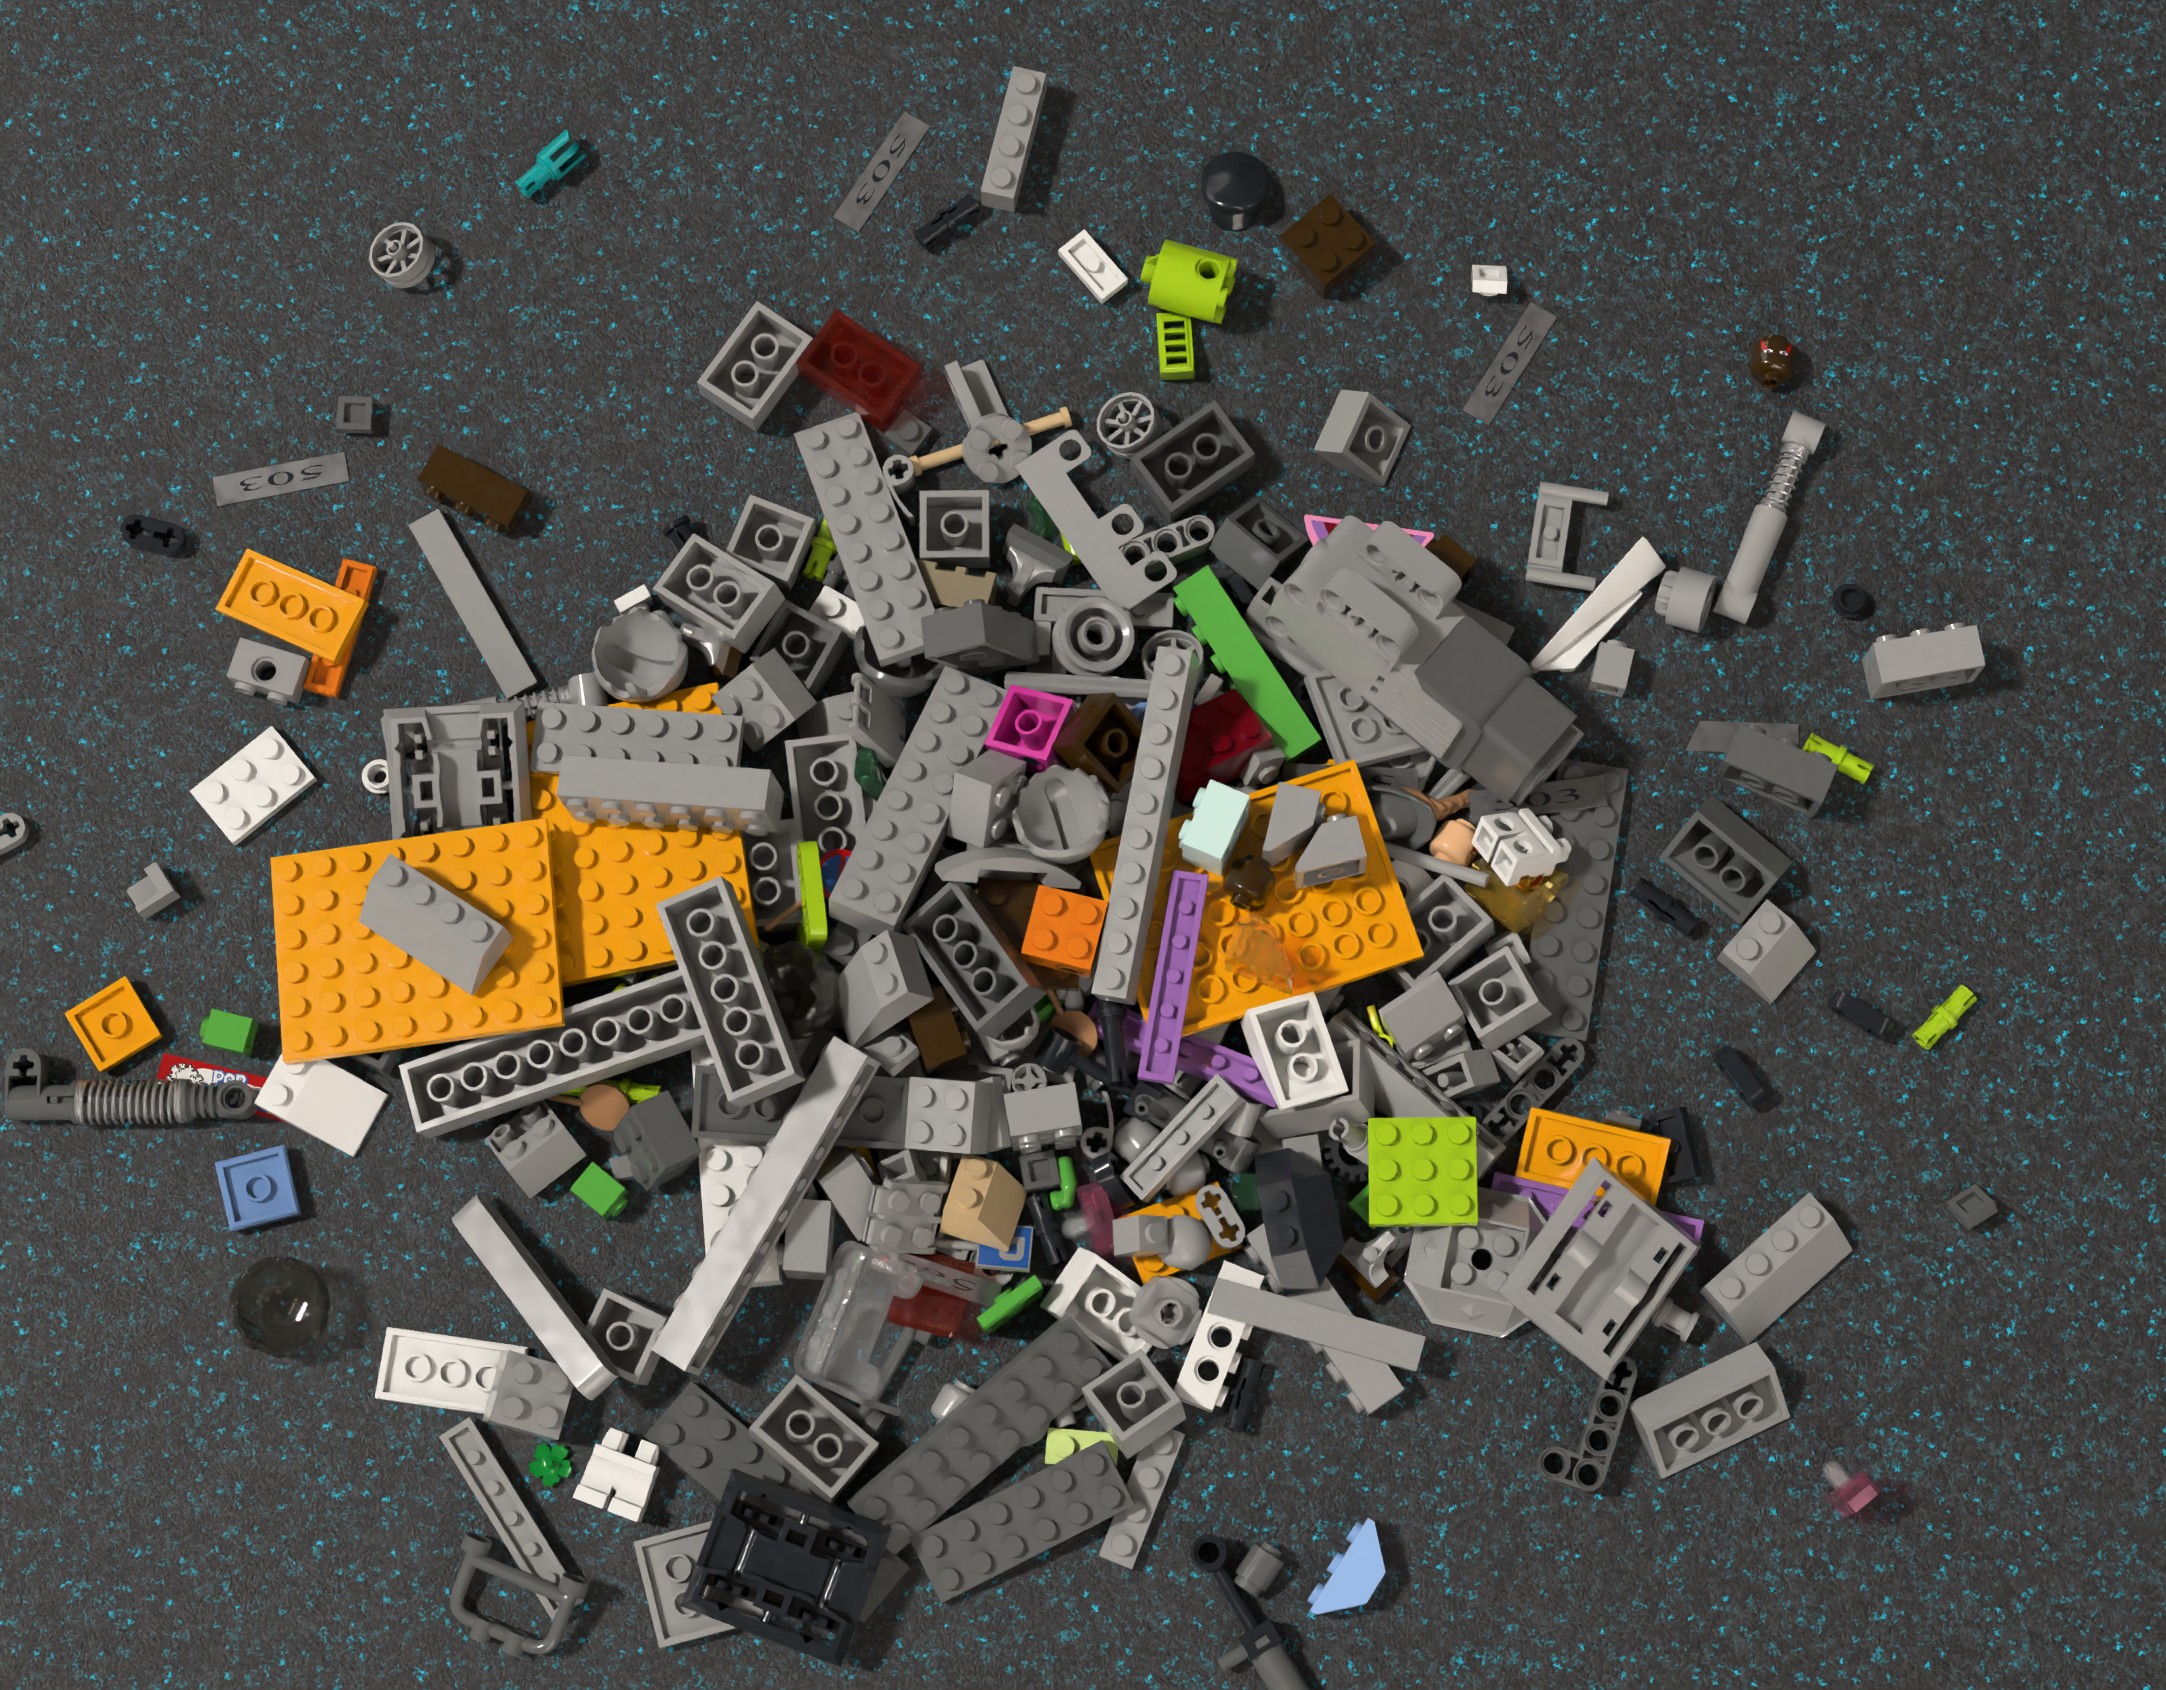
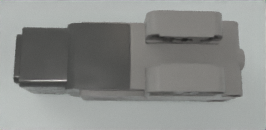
[1264,515,1578,806]

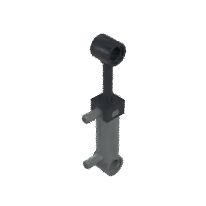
[1034,1025,1262,1175]
[1190,1534,1310,1690]

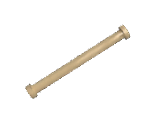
[909,406,1072,476]

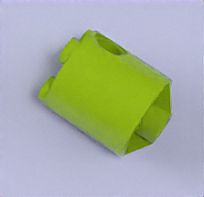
[1140,239,1238,324]

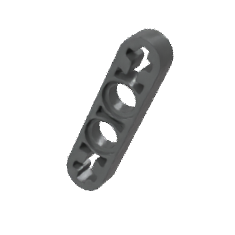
[1481,1038,1585,1144]

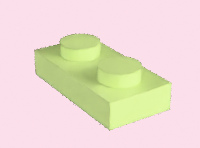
[1045,1428,1118,1466]

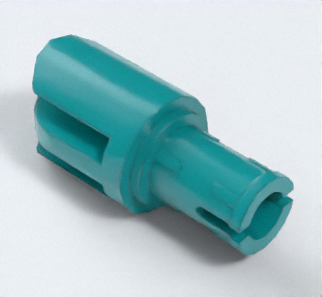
[514,129,588,199]

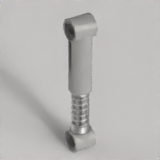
[1713,411,1826,624]
[381,672,608,754]

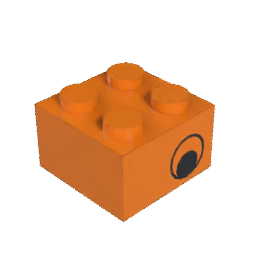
[1021,884,1108,978]

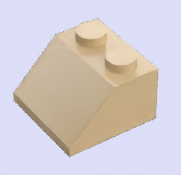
[940,1154,1027,1252]

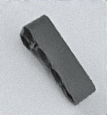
[1535,1356,1637,1493]

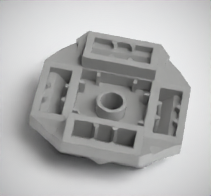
[1403,1186,1555,1338]

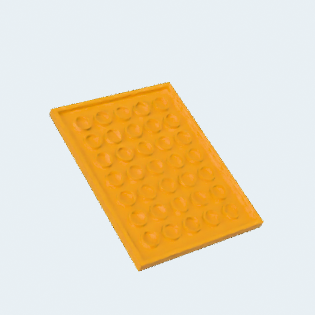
[526,682,760,988]
[1089,759,1424,1038]
[270,818,565,1065]

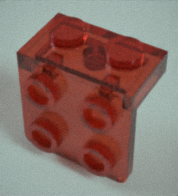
[887,1253,976,1338]

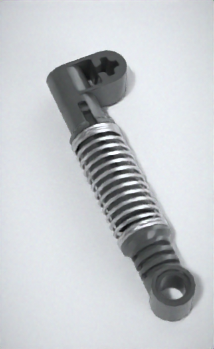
[4,1048,258,1125]

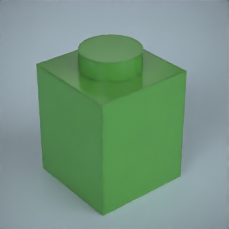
[200,1009,259,1058]
[570,1162,629,1220]

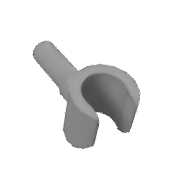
[1054,1397,1087,1429]

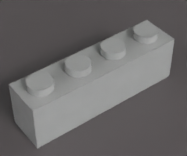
[980,66,1047,213]

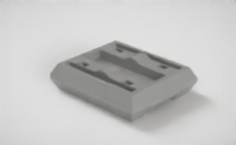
[383,701,533,840]
[1497,1157,1702,1380]

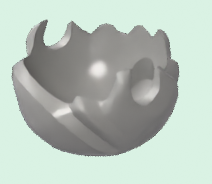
[592,607,688,703]
[1012,765,1111,864]

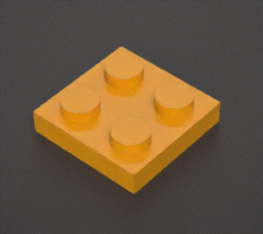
[64,976,163,1074]

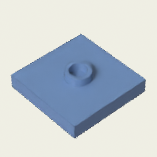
[215,1145,302,1232]

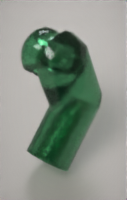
[1026,497,1054,539]

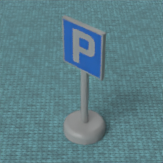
[888,1225,1033,1273]

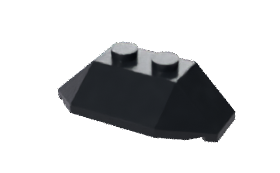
[1255,1148,1345,1296]

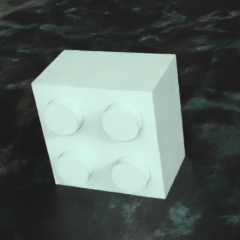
[1178,779,1250,877]

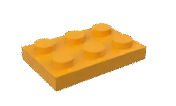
[1118,1181,1243,1285]

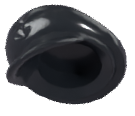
[1201,152,1270,232]

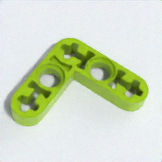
[796,841,827,960]

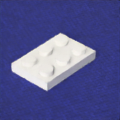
[190,726,317,846]

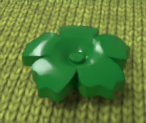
[528,1443,573,1487]

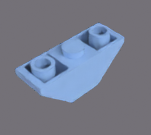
[1307,1518,1386,1616]

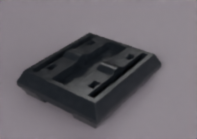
[680,1468,892,1667]

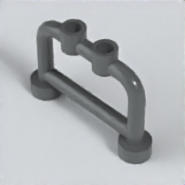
[812,1295,940,1440]
[450,1532,590,1657]

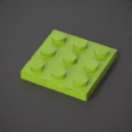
[1368,1117,1478,1227]

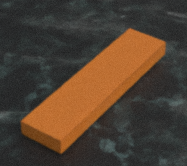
[303,558,378,699]

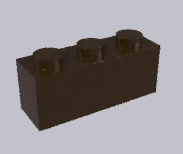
[418,444,532,535]

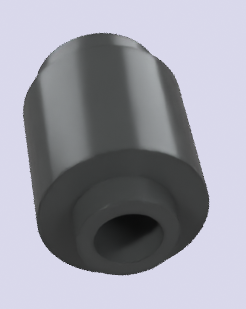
[1233,1541,1284,1597]

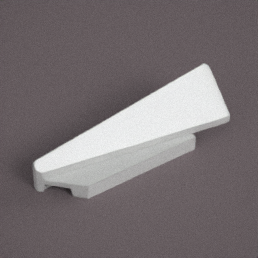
[1529,537,1666,674]

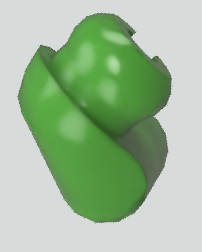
[1050,1156,1078,1211]

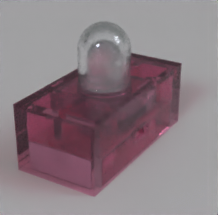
[1062,1181,1115,1258]
[1823,1460,1881,1519]

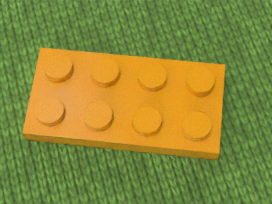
[216,548,369,665]
[1515,1106,1671,1206]

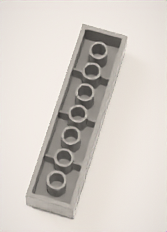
[829,666,1008,936]

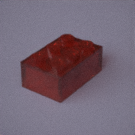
[796,309,922,432]

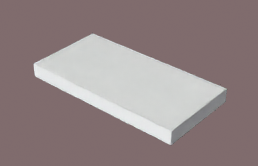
[375,1327,529,1414]

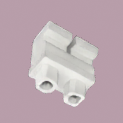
[1471,808,1571,887]
[573,1427,661,1523]

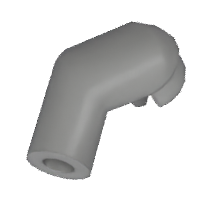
[1056,987,1090,1013]

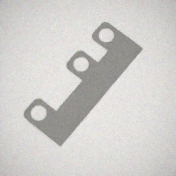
[1015,430,1177,612]

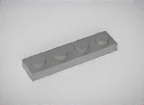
[1034,587,1174,630]
[1120,1073,1245,1203]
[1099,1429,1185,1570]

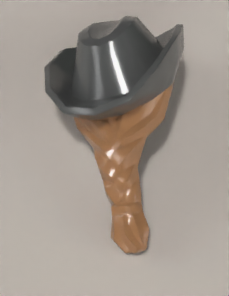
[1364,784,1476,851]

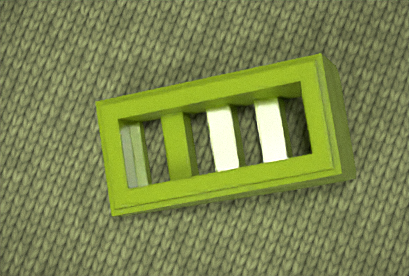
[1156,312,1195,381]

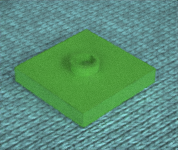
[977,1275,1043,1336]

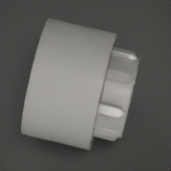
[1655,566,1717,633]

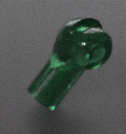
[854,748,885,801]

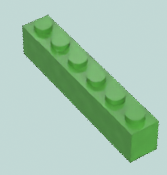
[1173,565,1323,763]

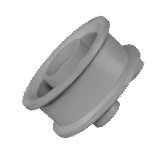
[1052,597,1134,677]

